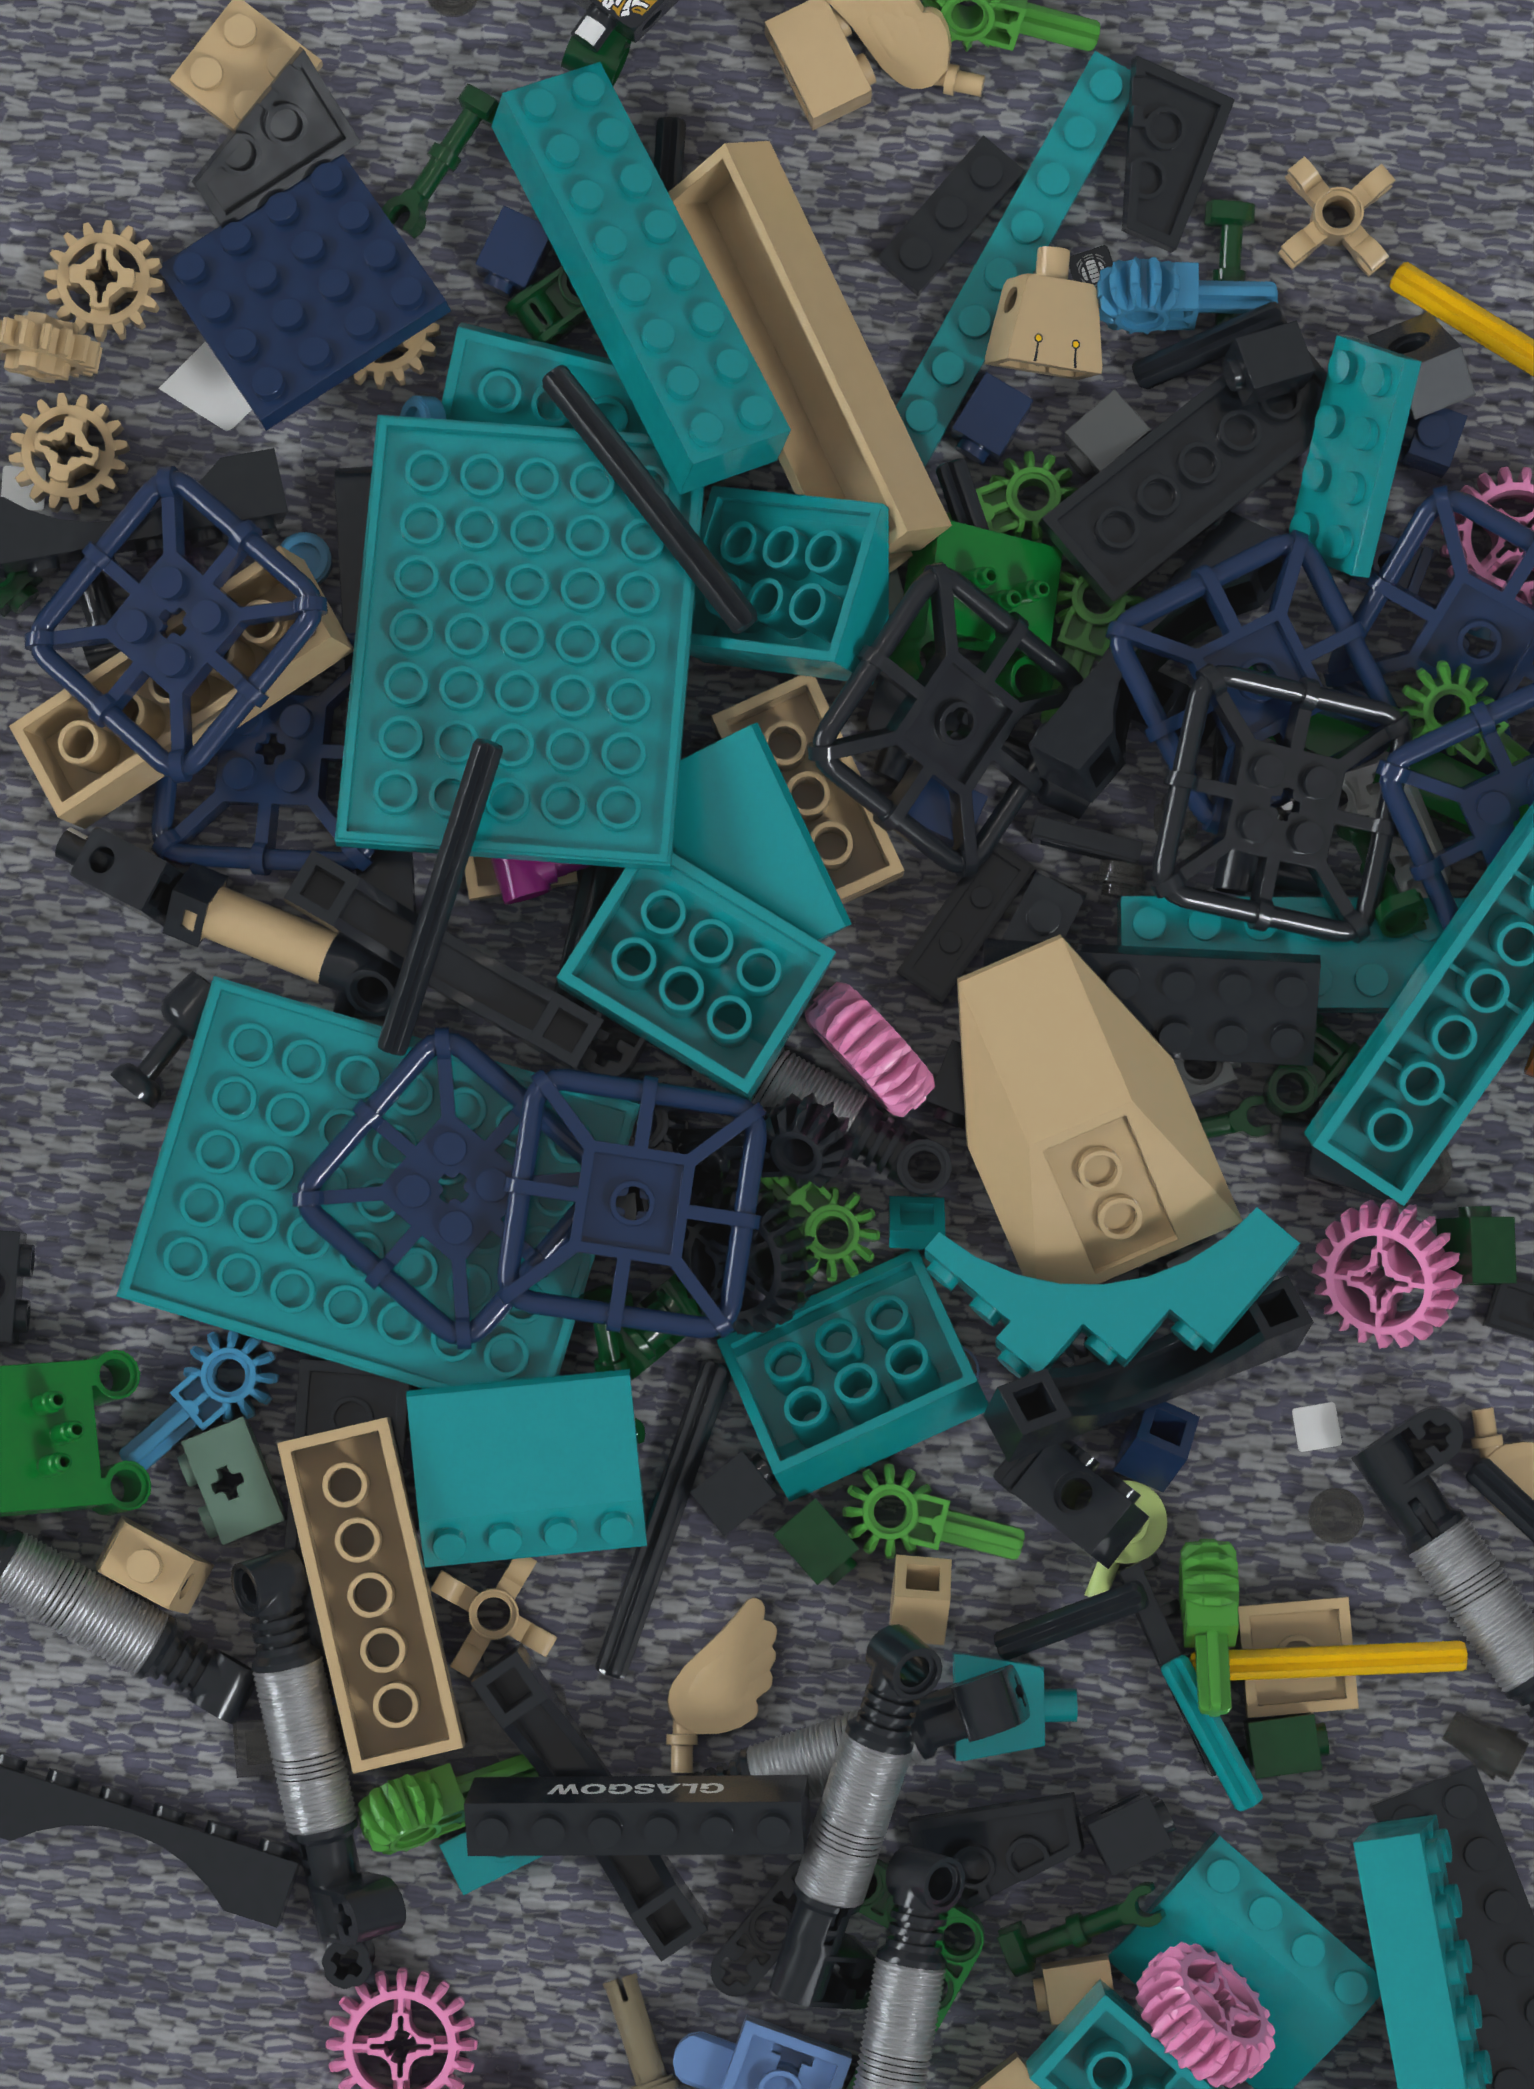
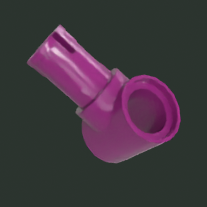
[490,858,595,905]

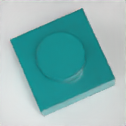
[888,1196,946,1250]

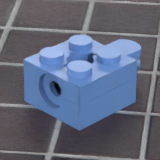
[673,2014,852,2089]

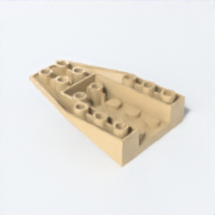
[957,934,1243,1284]

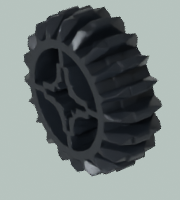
[678,1186,819,1335]

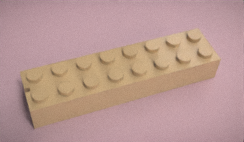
[668,141,952,574]

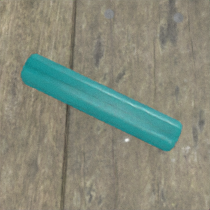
[1161,1655,1263,1811]

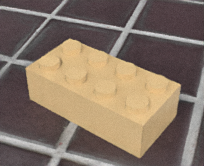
[711,675,905,904]

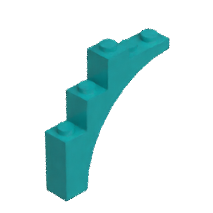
[925,1207,1300,1378]

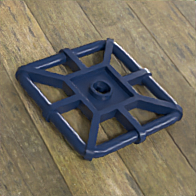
[24,466,328,783]
[1323,485,1534,775]
[1105,529,1397,835]
[151,632,376,876]
[1375,683,1534,930]
[291,1026,583,1350]
[497,1069,767,1339]

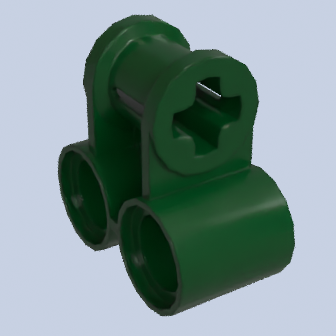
[617,1274,706,1380]

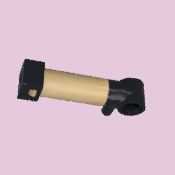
[162,863,400,1018]

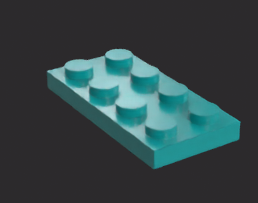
[441,322,648,434]
[1289,335,1422,578]

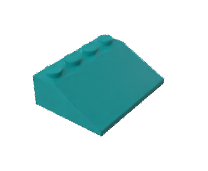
[690,486,889,685]
[673,722,852,942]
[556,853,836,1100]
[716,1250,989,1502]
[406,1369,647,1568]
[1108,1831,1381,2089]

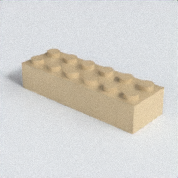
[9,545,354,829]
[277,1417,466,1774]

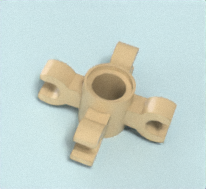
[1278,156,1396,277]
[430,1557,557,1678]

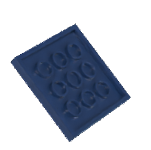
[159,154,451,431]

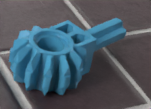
[1097,256,1278,335]
[119,1330,279,1470]

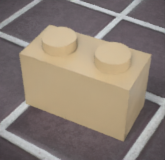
[765,0,877,130]

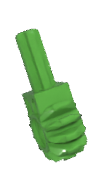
[922,0,1100,52]
[946,451,1078,543]
[1040,569,1145,724]
[1399,660,1531,767]
[739,1159,880,1282]
[842,1464,1025,1560]
[1179,1539,1239,1717]
[358,1754,538,1855]

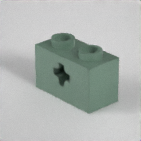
[177,1417,287,1545]

